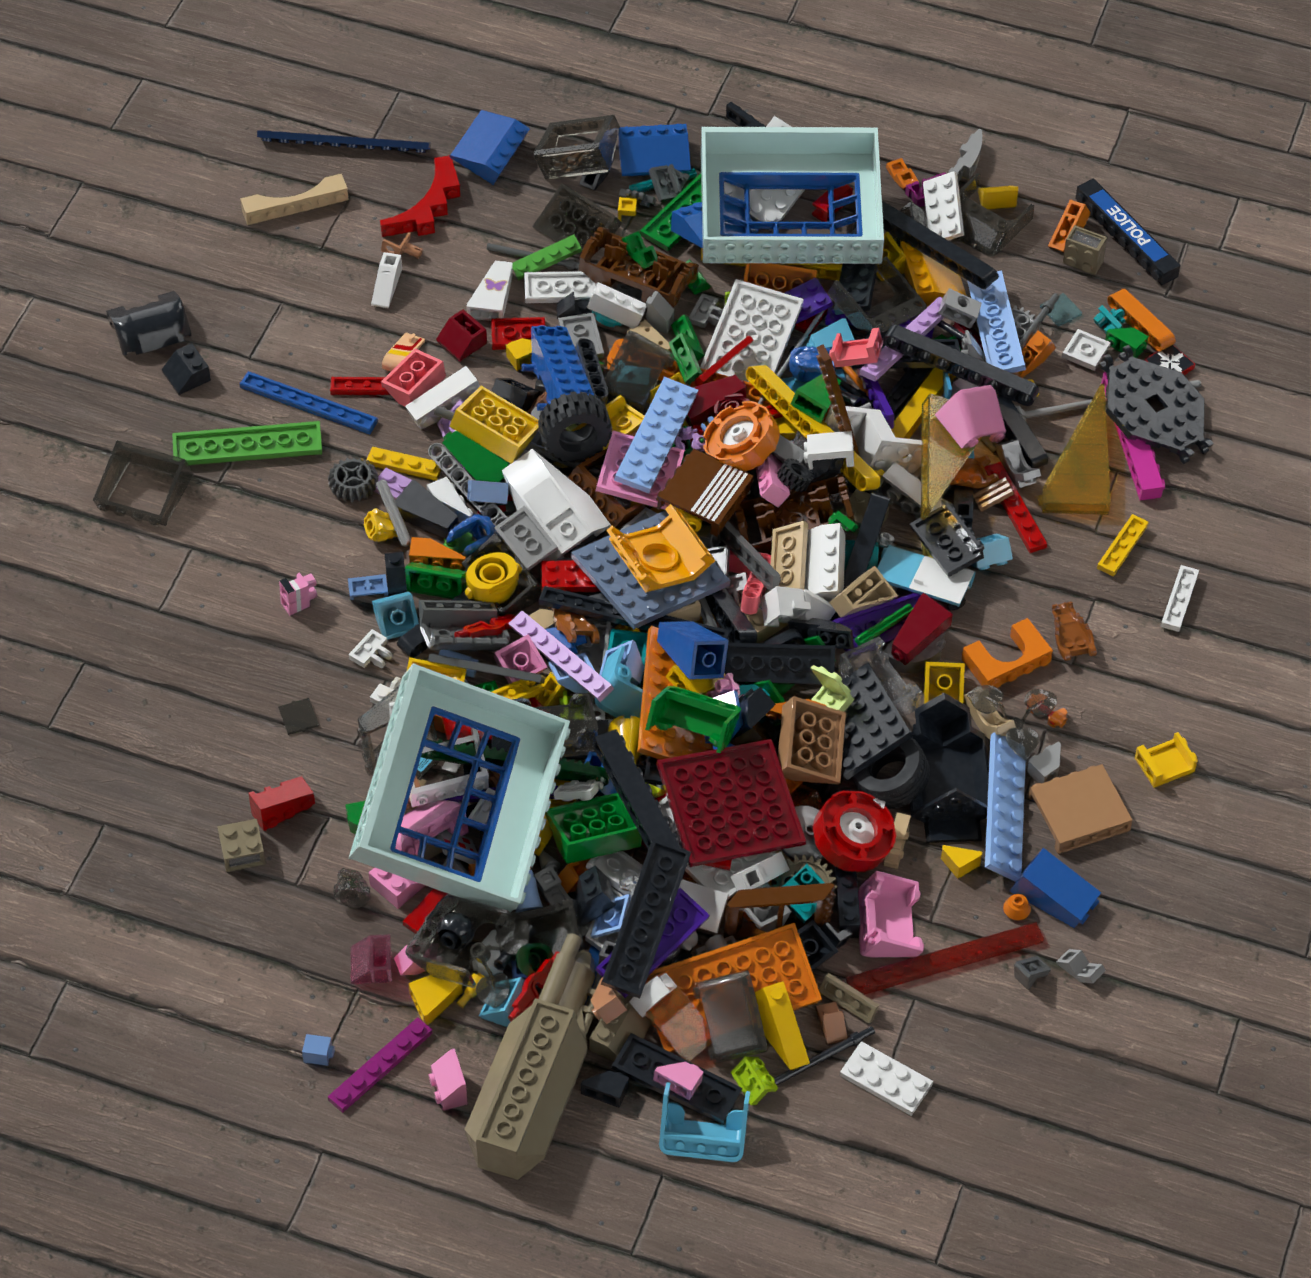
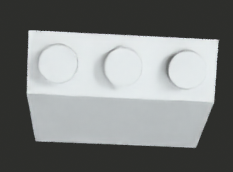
[587,282,646,329]

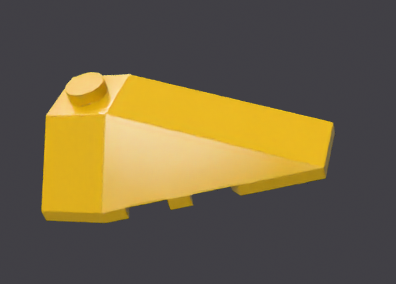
[744,981,810,1070]

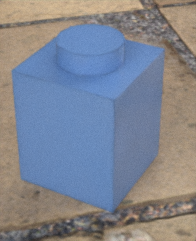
[302,1034,335,1066]

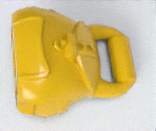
[364,508,408,542]

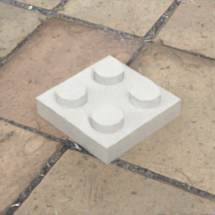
[1062,329,1111,371]

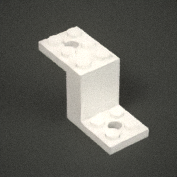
[824,406,930,474]

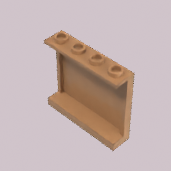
[1029,764,1132,854]

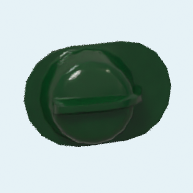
[517,943,553,976]

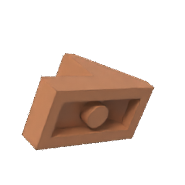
[816,1002,847,1045]

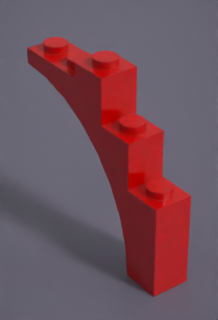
[380,155,460,237]

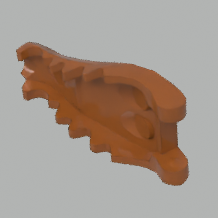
[928,456,1000,488]
[1052,601,1097,661]
[549,607,600,644]

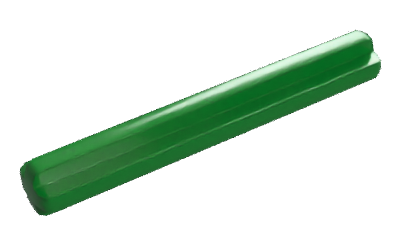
[855,604,913,647]

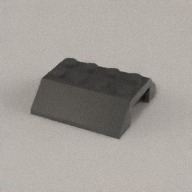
[419,600,510,652]

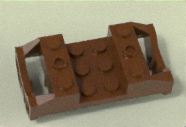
[579,227,699,308]
[736,472,856,555]

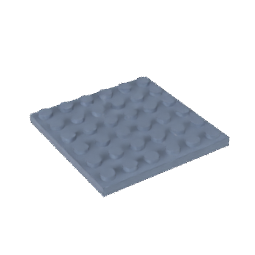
[571,510,730,629]

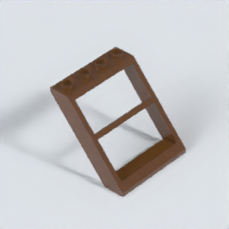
[568,430,653,528]
[724,883,835,940]

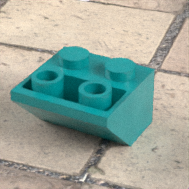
[782,864,825,924]

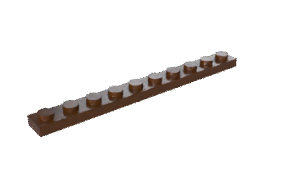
[816,344,860,456]

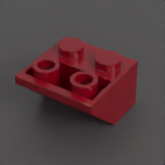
[436,309,487,362]

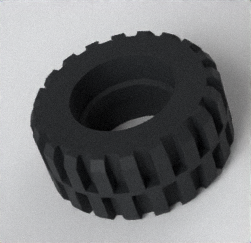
[538,392,612,462]

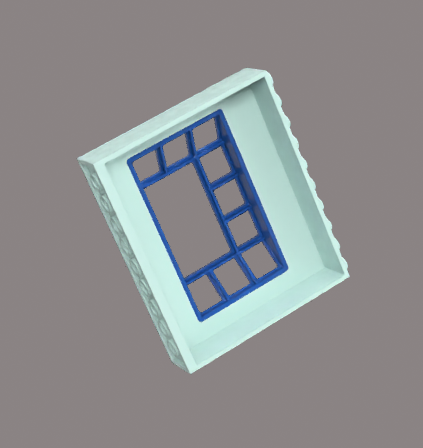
[701,127,884,264]
[349,664,571,914]

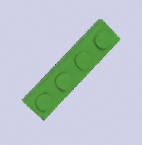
[513,235,582,281]

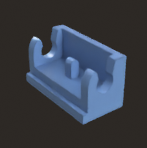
[467,480,508,504]
[348,574,388,600]

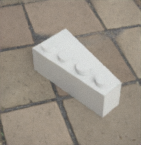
[405,366,480,430]

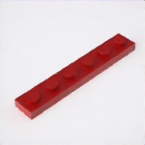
[984,461,1047,553]

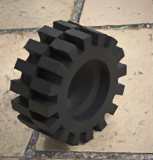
[777,459,814,492]

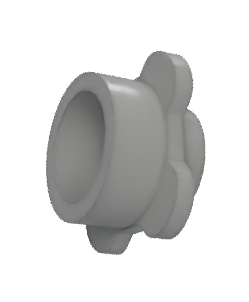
[877,532,895,548]

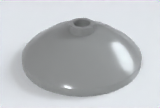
[782,806,824,862]

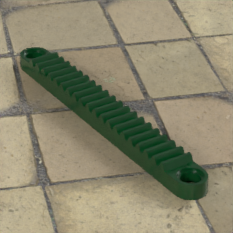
[421,738,610,786]

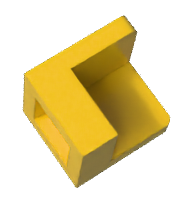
[618,197,637,224]

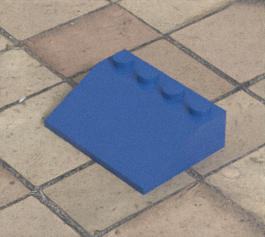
[449,110,530,185]
[618,124,691,176]
[671,194,759,248]

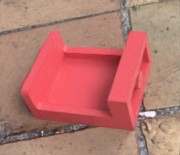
[829,328,883,368]

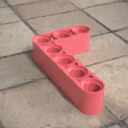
[729,550,771,614]

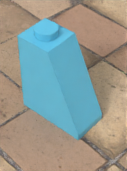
[806,318,855,349]

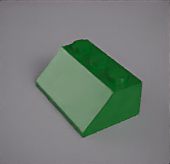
[405,562,467,599]

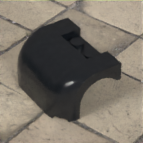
[106,291,192,356]

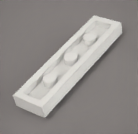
[1161,565,1199,632]

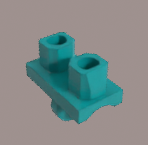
[1093,305,1126,334]

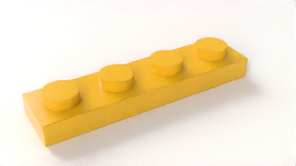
[367,447,441,481]
[1097,514,1149,577]

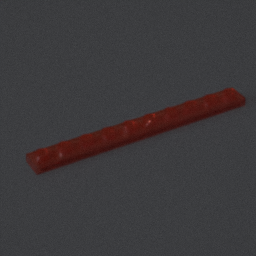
[846,922,1044,995]

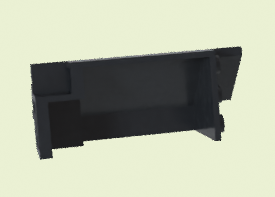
[910,693,989,843]

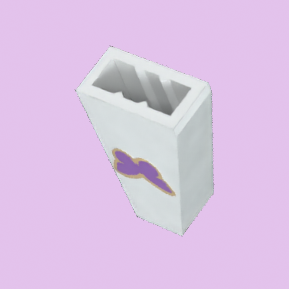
[466,261,513,321]

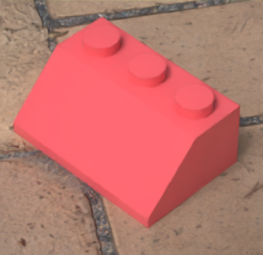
[381,349,446,406]

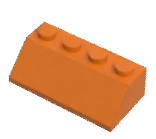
[744,263,819,293]

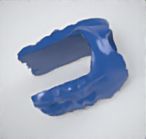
[789,346,837,382]
[446,515,499,560]

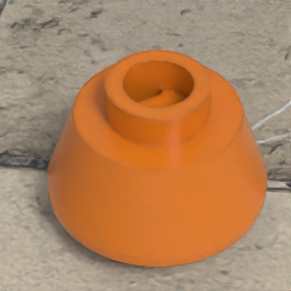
[1003,894,1031,920]

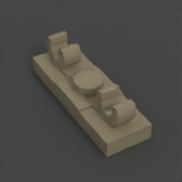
[819,973,880,1024]

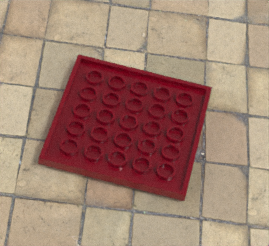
[656,739,806,867]

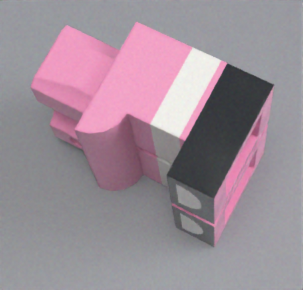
[279,572,317,616]

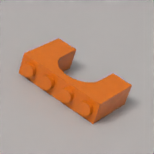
[962,618,1053,690]

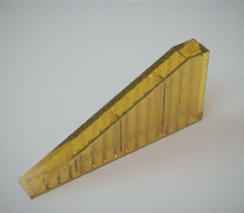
[1038,384,1111,515]
[921,393,982,520]

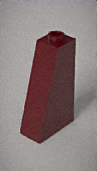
[685,375,747,429]
[891,593,953,666]

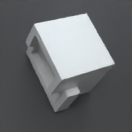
[761,586,811,627]

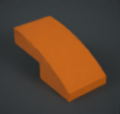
[886,158,919,189]

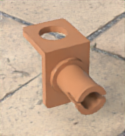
[381,232,423,259]

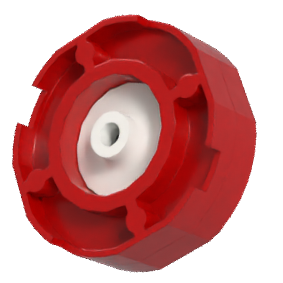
[813,791,896,872]

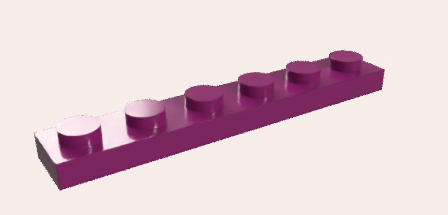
[328,1017,433,1113]

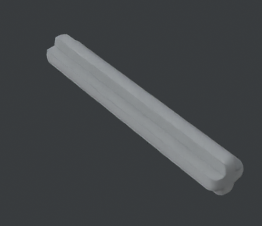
[376,480,411,547]

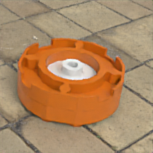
[703,401,780,472]

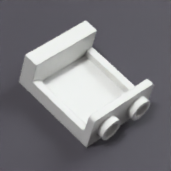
[804,431,854,470]

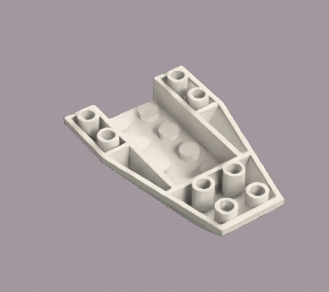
[502,449,611,561]

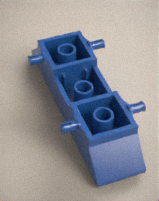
[522,325,594,411]

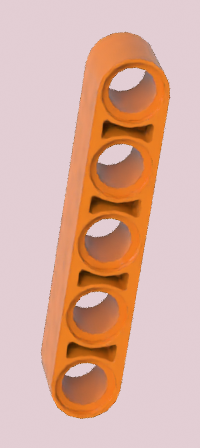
[1107,289,1176,352]

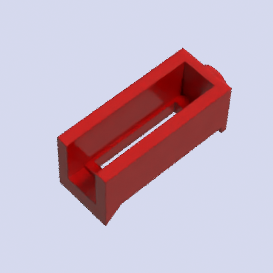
[812,185,853,222]

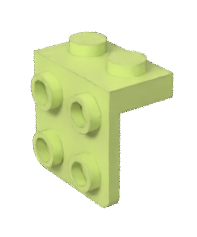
[810,665,854,712]

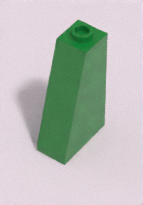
[790,374,841,423]
[442,430,510,483]

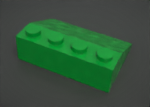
[545,793,642,864]

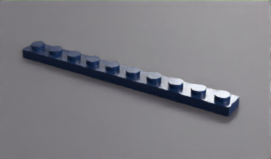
[257,130,431,153]

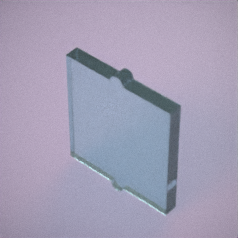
[1040,293,1082,327]

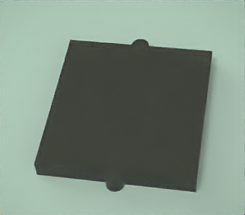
[278,698,319,735]

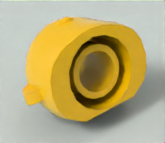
[465,552,522,605]

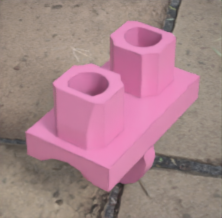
[706,673,740,698]

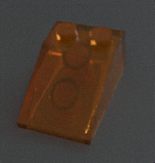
[646,986,718,1062]

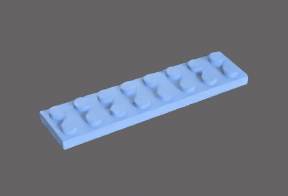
[967,270,1026,373]
[614,377,698,494]
[985,732,1026,882]

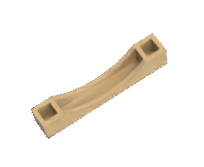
[240,174,348,225]

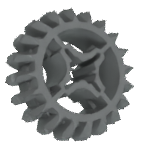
[328,456,378,502]

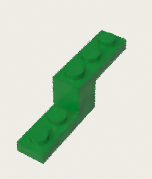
[669,314,705,385]

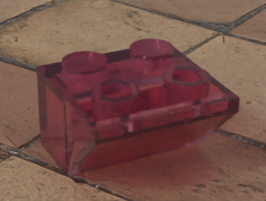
[351,934,392,984]

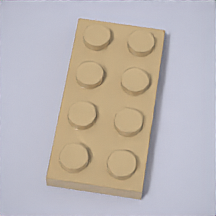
[771,521,808,590]

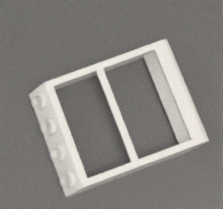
[389,702,489,807]

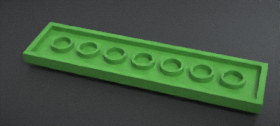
[172,421,322,466]

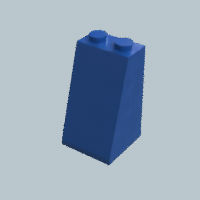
[657,621,728,679]
[1010,848,1101,928]

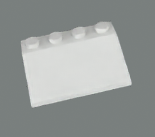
[804,523,845,602]

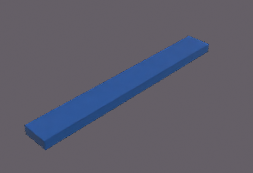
[240,371,378,435]

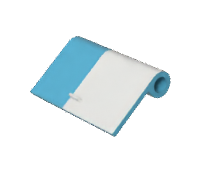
[877,545,976,606]

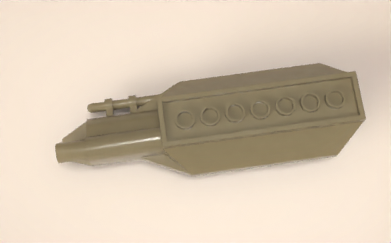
[465,934,601,1180]

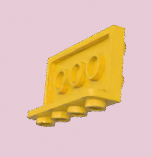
[572,395,645,460]

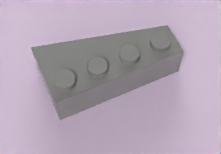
[880,462,949,519]

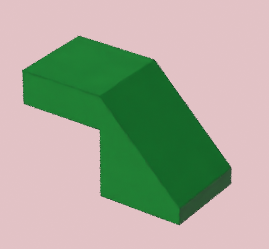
[622,231,658,268]

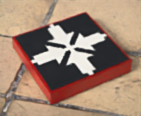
[1144,345,1196,375]

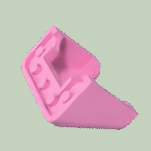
[935,385,1006,448]
[396,800,469,855]
[858,871,924,958]

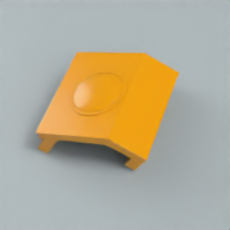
[607,504,715,593]

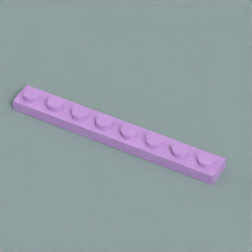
[860,297,945,381]
[508,611,614,702]

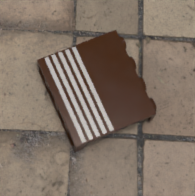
[656,449,753,537]

